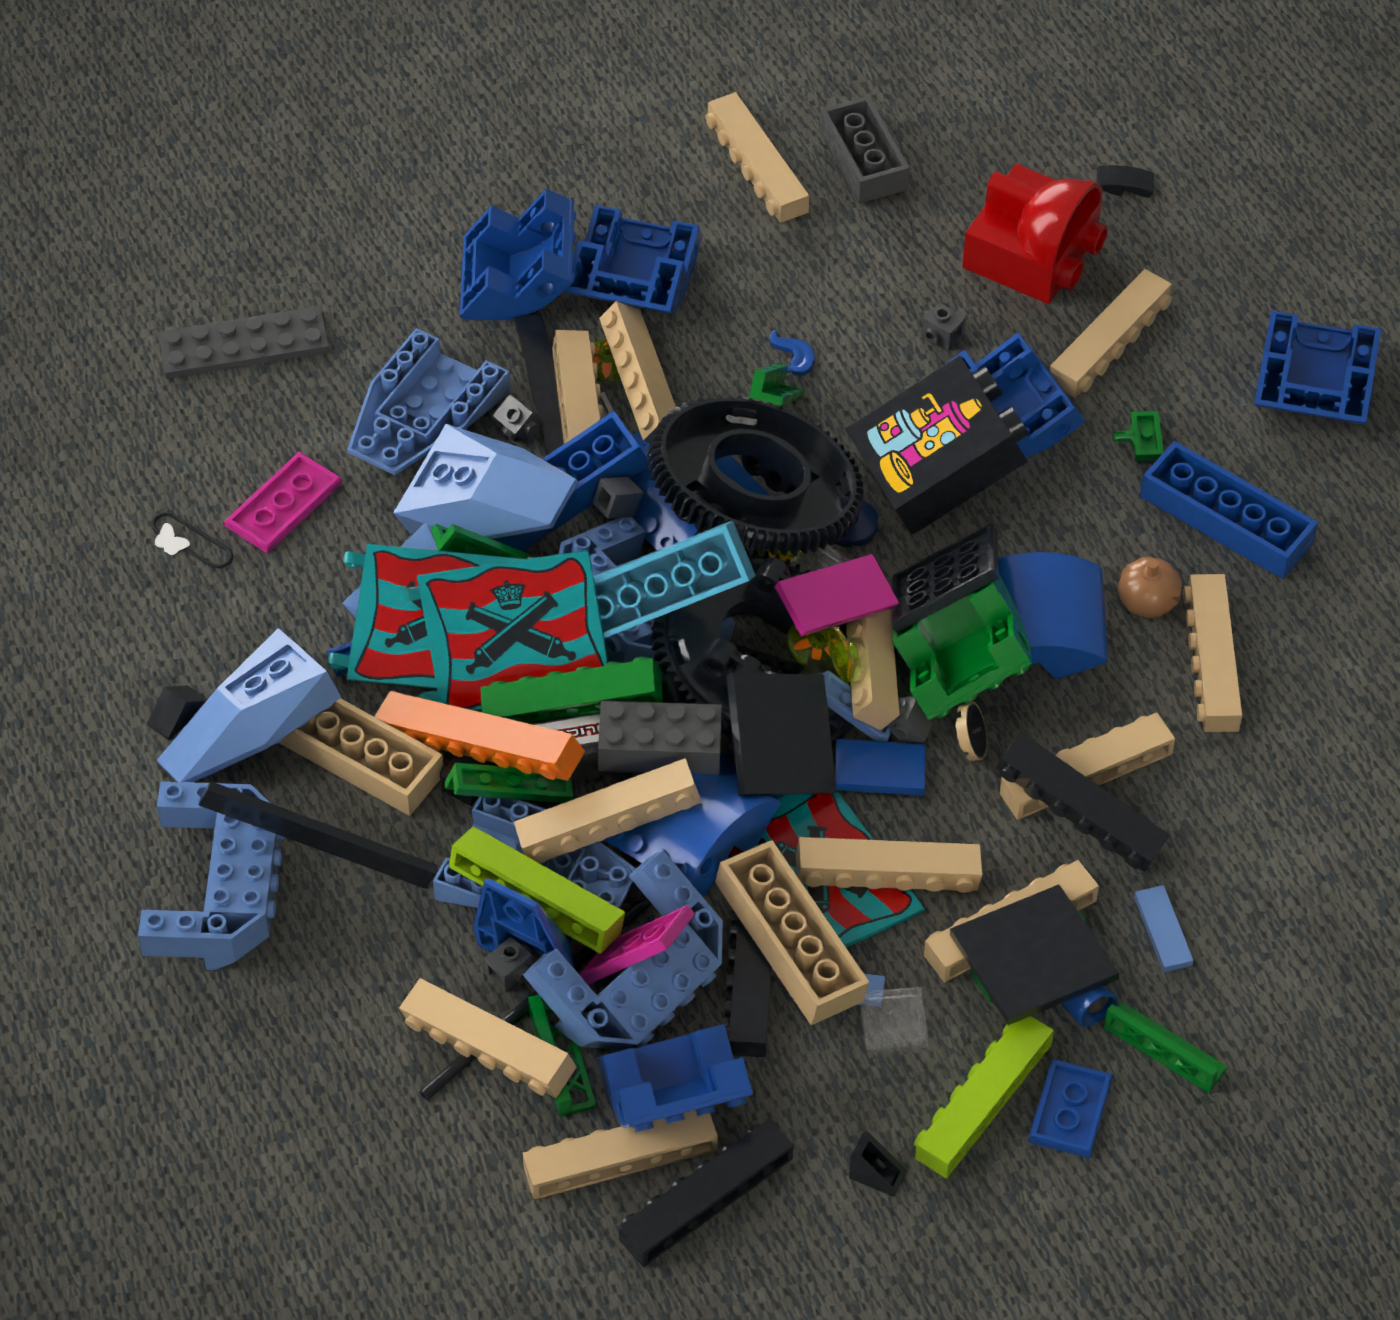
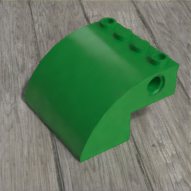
[892,574,1032,720]

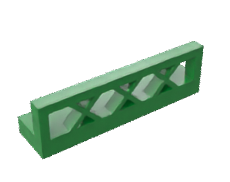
[749,363,805,405]
[431,524,537,559]
[445,763,573,803]
[528,995,597,1117]
[1104,1002,1227,1093]

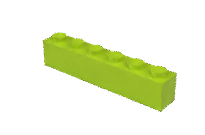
[449,826,625,954]
[914,1016,1054,1179]

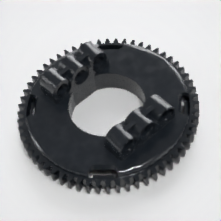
[647,394,864,556]
[650,548,851,742]

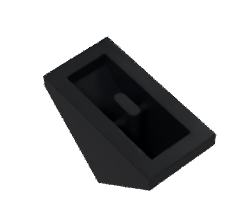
[147,686,208,740]
[849,1131,907,1196]

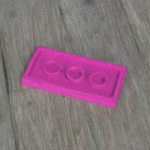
[224,452,342,554]
[774,554,899,636]
[579,905,695,985]

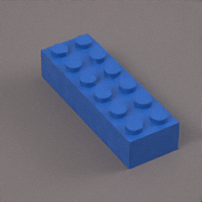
[494,411,650,552]
[1140,441,1318,579]

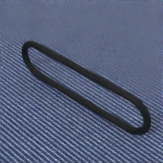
[151,512,233,568]

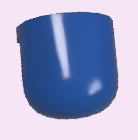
[1061,987,1118,1028]

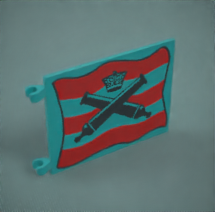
[328,544,523,689]
[398,550,609,710]
[726,790,925,947]

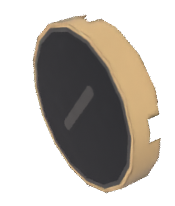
[956,701,987,761]

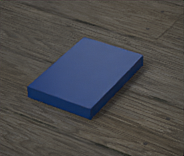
[835,739,925,796]
[1028,1058,1113,1158]

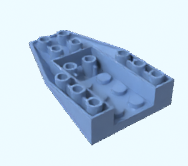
[347,328,511,475]
[393,424,578,539]
[157,628,341,782]
[433,797,636,909]

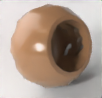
[1117,556,1182,619]

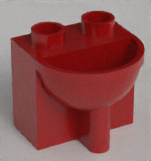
[962,163,1108,304]

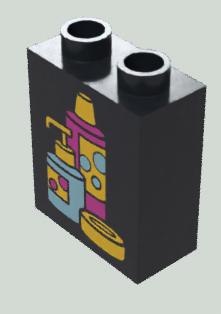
[845,355,1029,534]

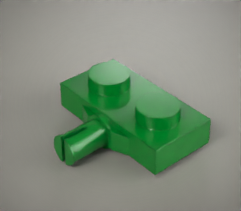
[1113,411,1164,462]

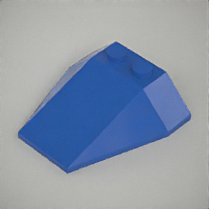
[473,878,575,969]

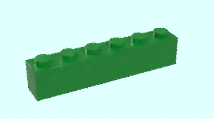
[481,657,663,724]

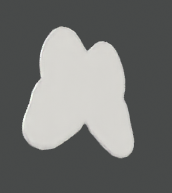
[155,523,190,555]

